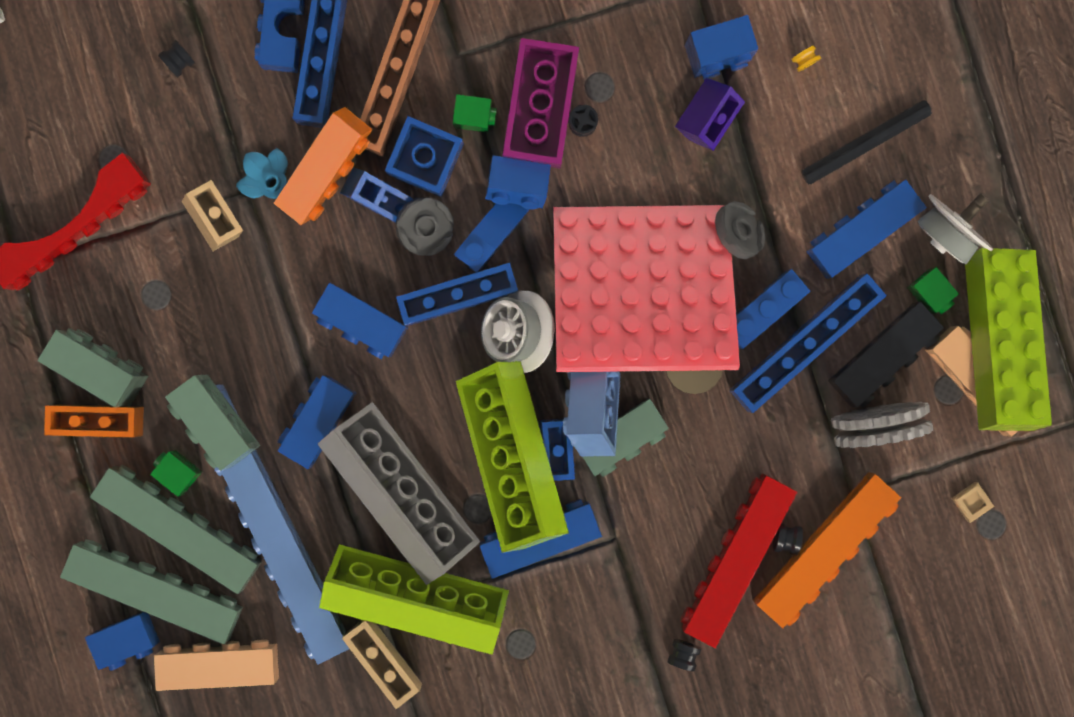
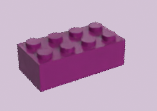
[503,38,579,169]

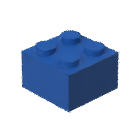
[684,15,758,80]
[385,116,464,198]

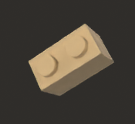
[182,180,243,251]

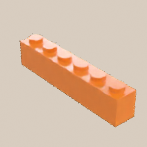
[752,472,902,628]

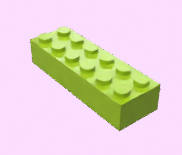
[965,248,1052,431]
[455,361,569,553]
[319,544,509,655]

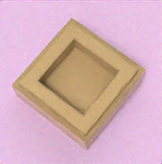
[951,482,994,523]

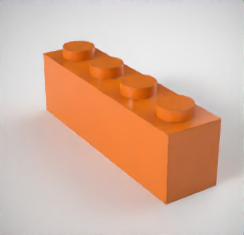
[274,107,373,225]

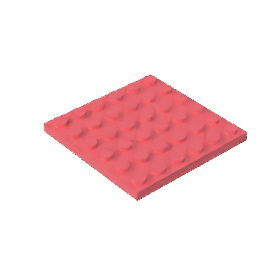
[553,205,740,372]

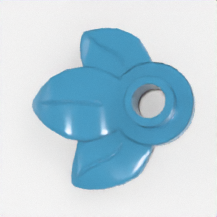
[236,148,288,199]

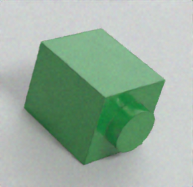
[452,94,497,133]
[907,267,959,314]
[150,450,202,497]

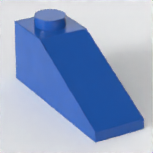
[340,167,413,223]
[454,203,530,273]

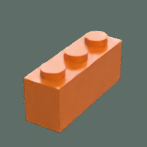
[44,405,144,437]

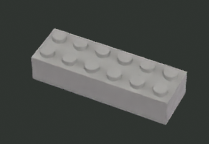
[318,402,480,585]

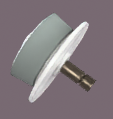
[917,193,993,264]
[481,291,555,373]

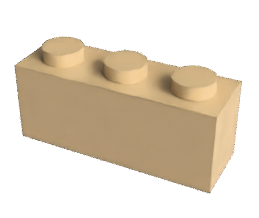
[342,620,422,709]

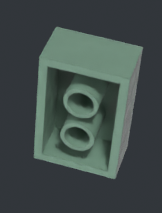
[37,328,149,407]
[165,375,261,471]

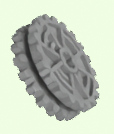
[831,402,933,448]

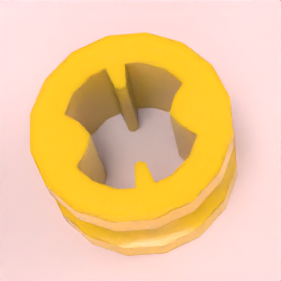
[791,45,821,72]

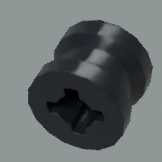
[158,40,195,78]
[569,104,598,137]
[773,523,803,556]
[667,639,702,671]

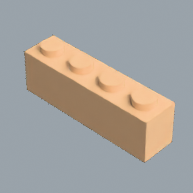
[925,326,1018,437]
[154,640,279,691]

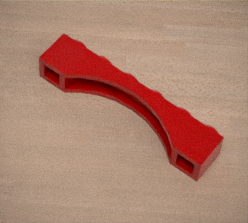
[0,153,151,291]

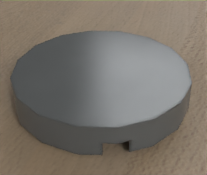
[395,197,454,256]
[715,201,765,259]

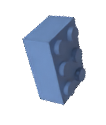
[563,371,621,457]

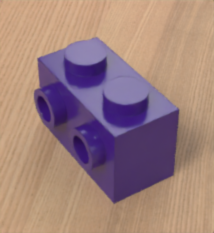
[675,78,745,151]

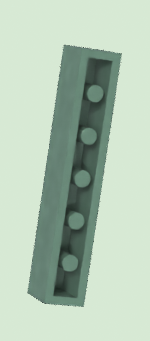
[90,465,262,594]
[60,540,243,644]

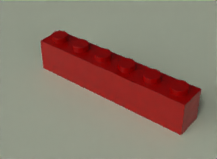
[680,474,798,649]

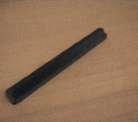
[801,100,932,185]

